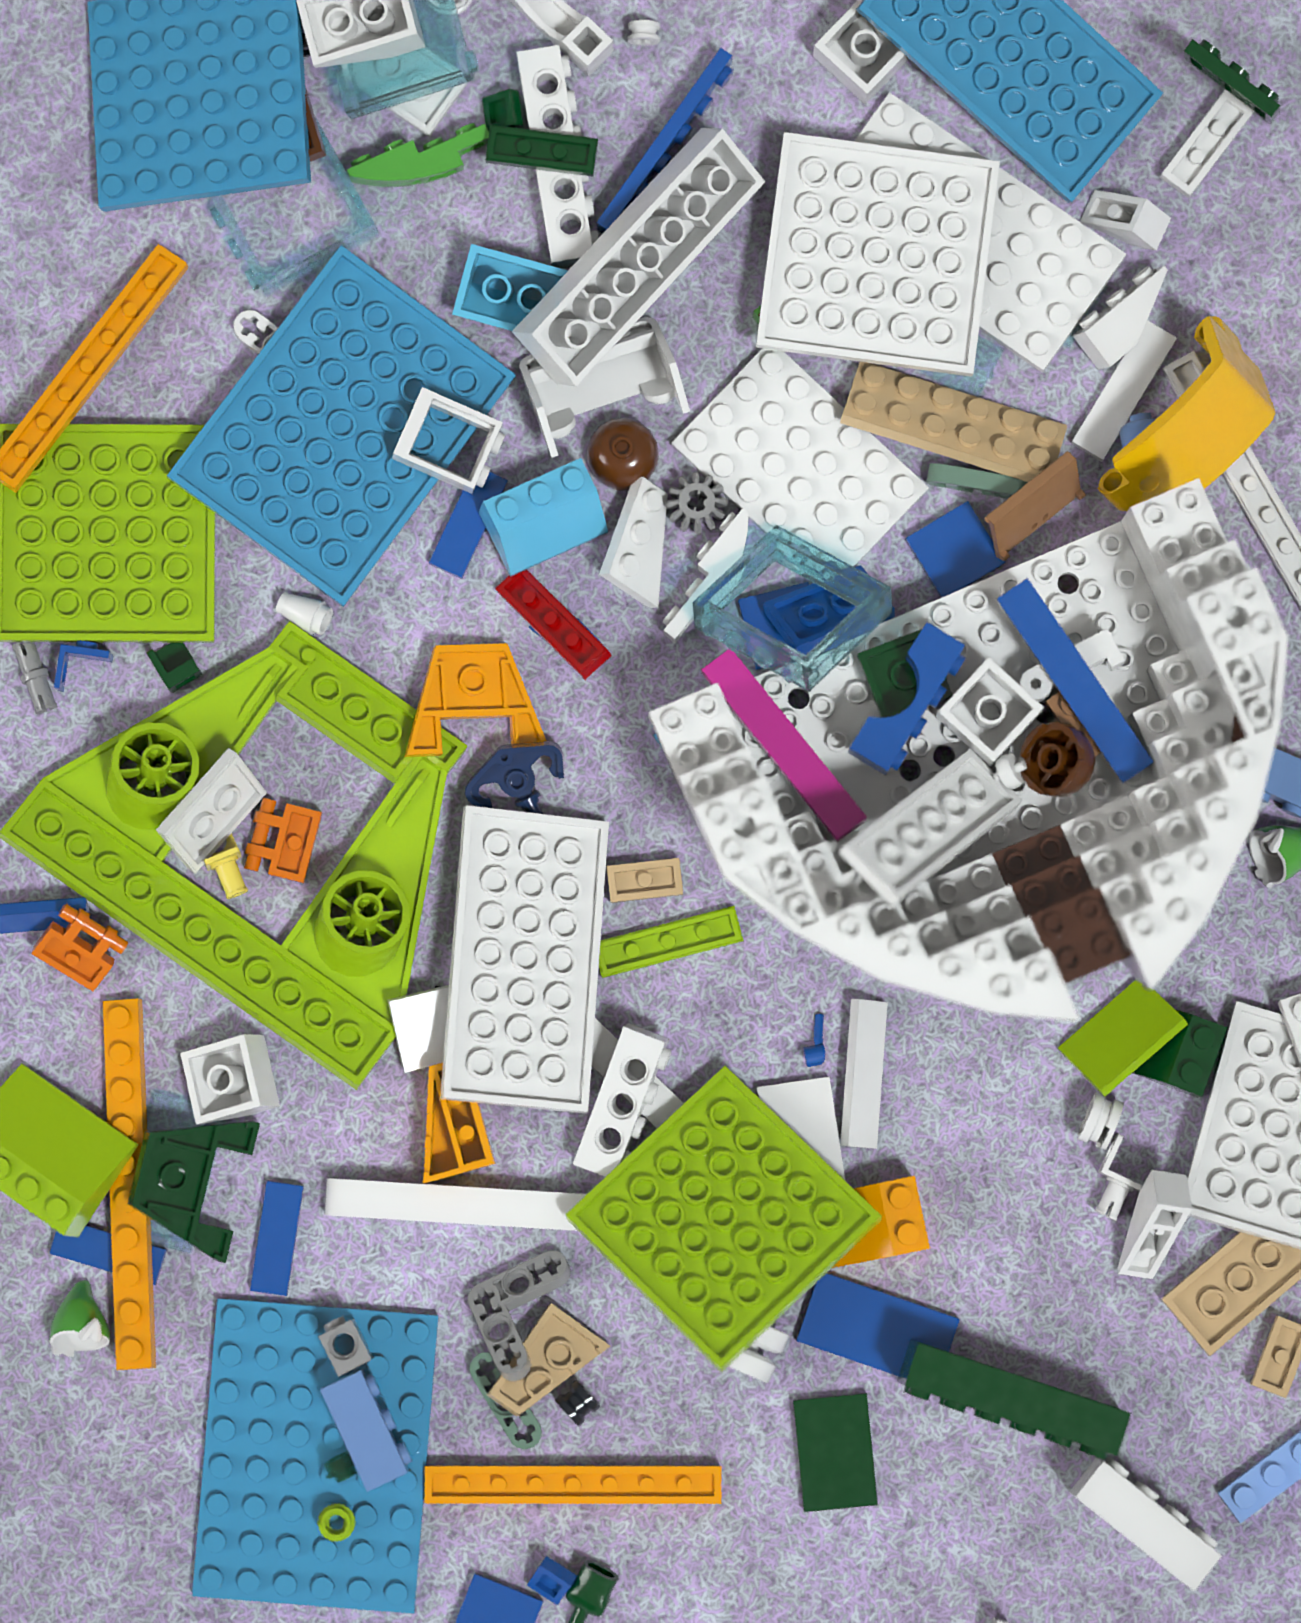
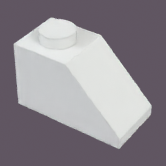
[1080,190,1171,251]

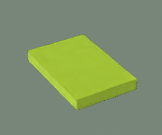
[1058,979,1188,1097]

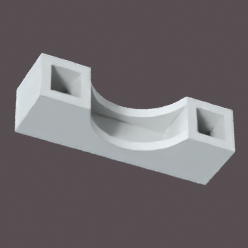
[508,0,613,77]

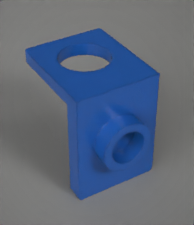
[54,641,114,692]

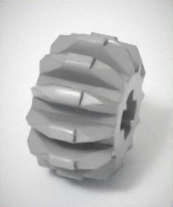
[666,472,728,535]

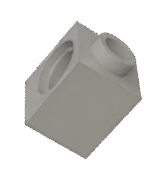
[318,1316,374,1376]

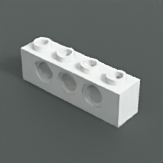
[573,1023,672,1177]

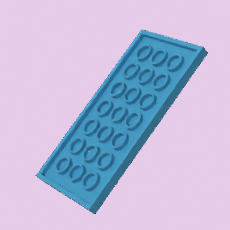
[855,0,1163,203]

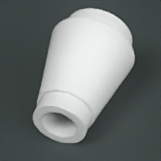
[276,592,333,635]

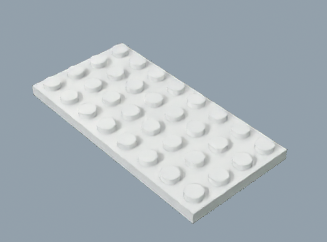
[854,92,1126,373]
[440,805,609,1113]

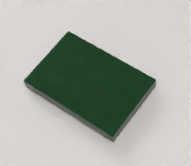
[793,1393,878,1512]

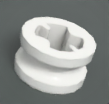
[628,20,660,45]

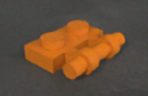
[244,798,323,884]
[31,904,128,991]

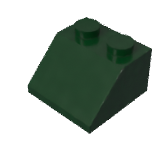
[1132,1009,1227,1098]

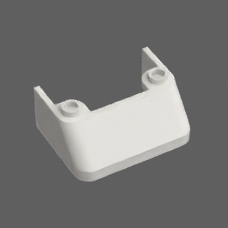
[519,317,690,458]

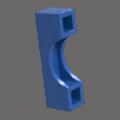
[847,622,966,776]

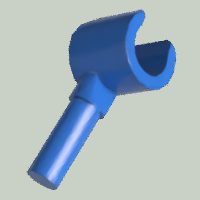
[803,1014,825,1067]

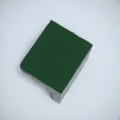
[146,643,203,693]

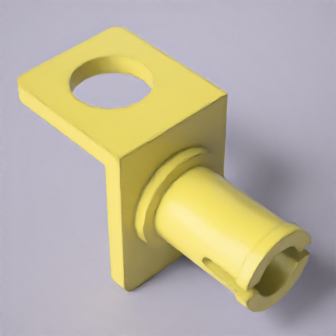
[204,833,248,900]

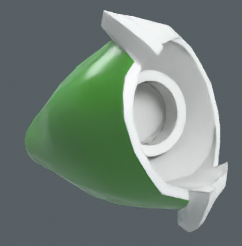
[1249,825,1301,888]
[49,1280,110,1357]

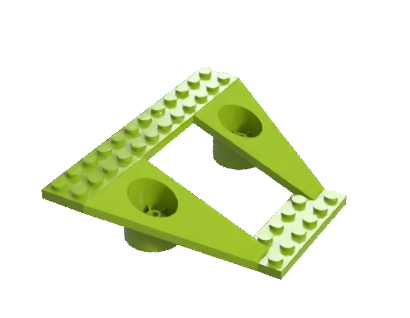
[0,621,467,1090]

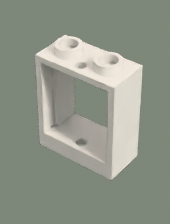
[392,387,505,494]

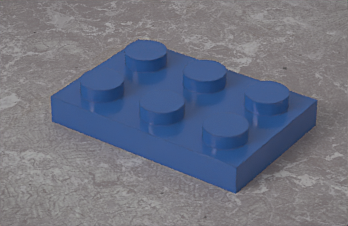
[764,565,895,657]

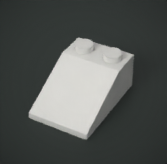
[296,0,426,68]

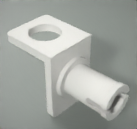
[1095,1134,1142,1221]

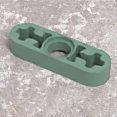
[926,463,1028,499]
[470,1352,542,1449]

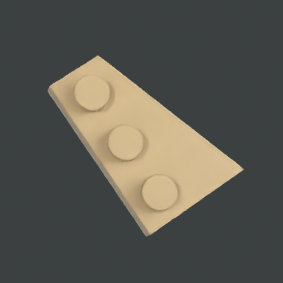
[487,1303,611,1417]

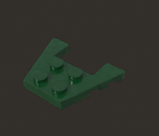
[127,1121,260,1263]

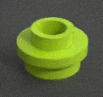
[318,1503,355,1541]

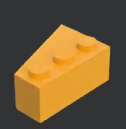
[423,1062,496,1184]

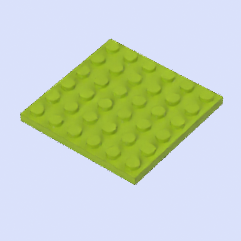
[0,424,216,643]
[565,1066,882,1373]

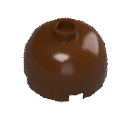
[587,417,659,491]
[1020,722,1096,797]

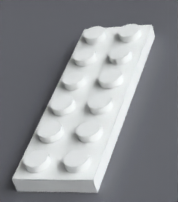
[839,749,1023,907]

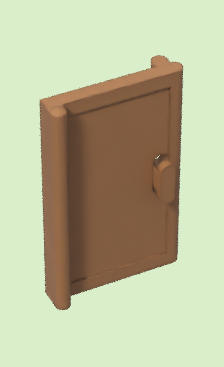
[984,451,1086,561]

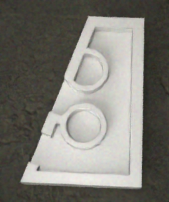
[599,477,668,608]

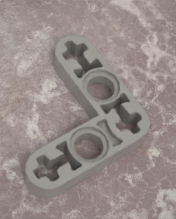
[468,1251,571,1381]

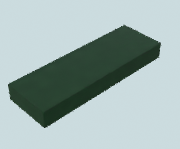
[485,125,598,177]

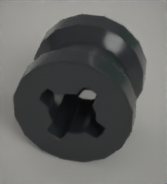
[555,1380,601,1426]

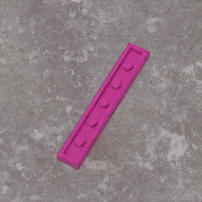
[701,648,867,842]

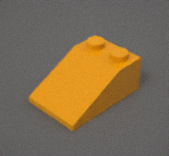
[832,1176,930,1268]

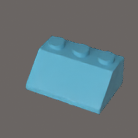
[452,244,568,331]
[479,458,608,577]

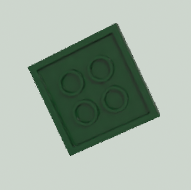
[1184,39,1281,124]

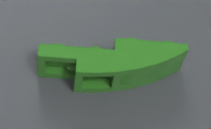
[347,123,489,187]

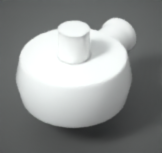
[993,753,1027,789]

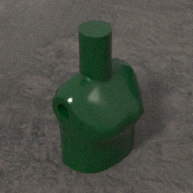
[566,1560,619,1623]

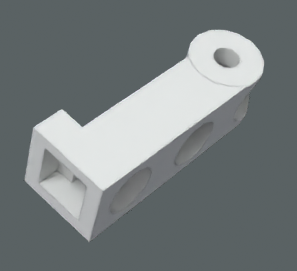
[1020,628,1125,702]

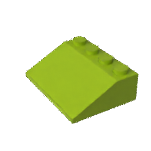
[0,1063,139,1237]

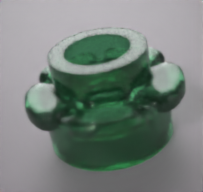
[323,1451,357,1483]

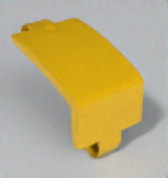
[1098,316,1275,512]

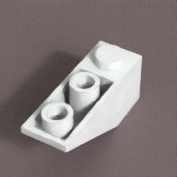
[1072,266,1168,370]

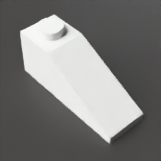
[1117,1170,1192,1279]

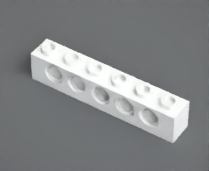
[517,45,599,268]

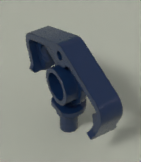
[465,741,564,814]

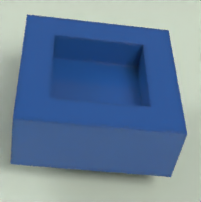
[527,1556,577,1606]

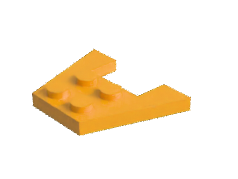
[404,643,546,757]

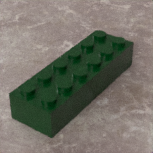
[897,1339,1131,1460]

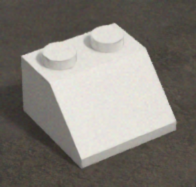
[180,1034,280,1125]

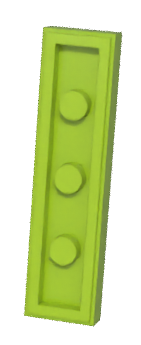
[599,906,744,978]

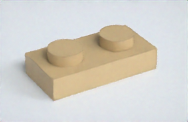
[606,858,683,903]
[1250,1315,1301,1398]

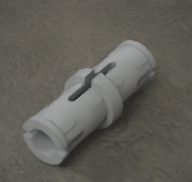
[12,641,58,714]

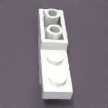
[662,508,749,643]

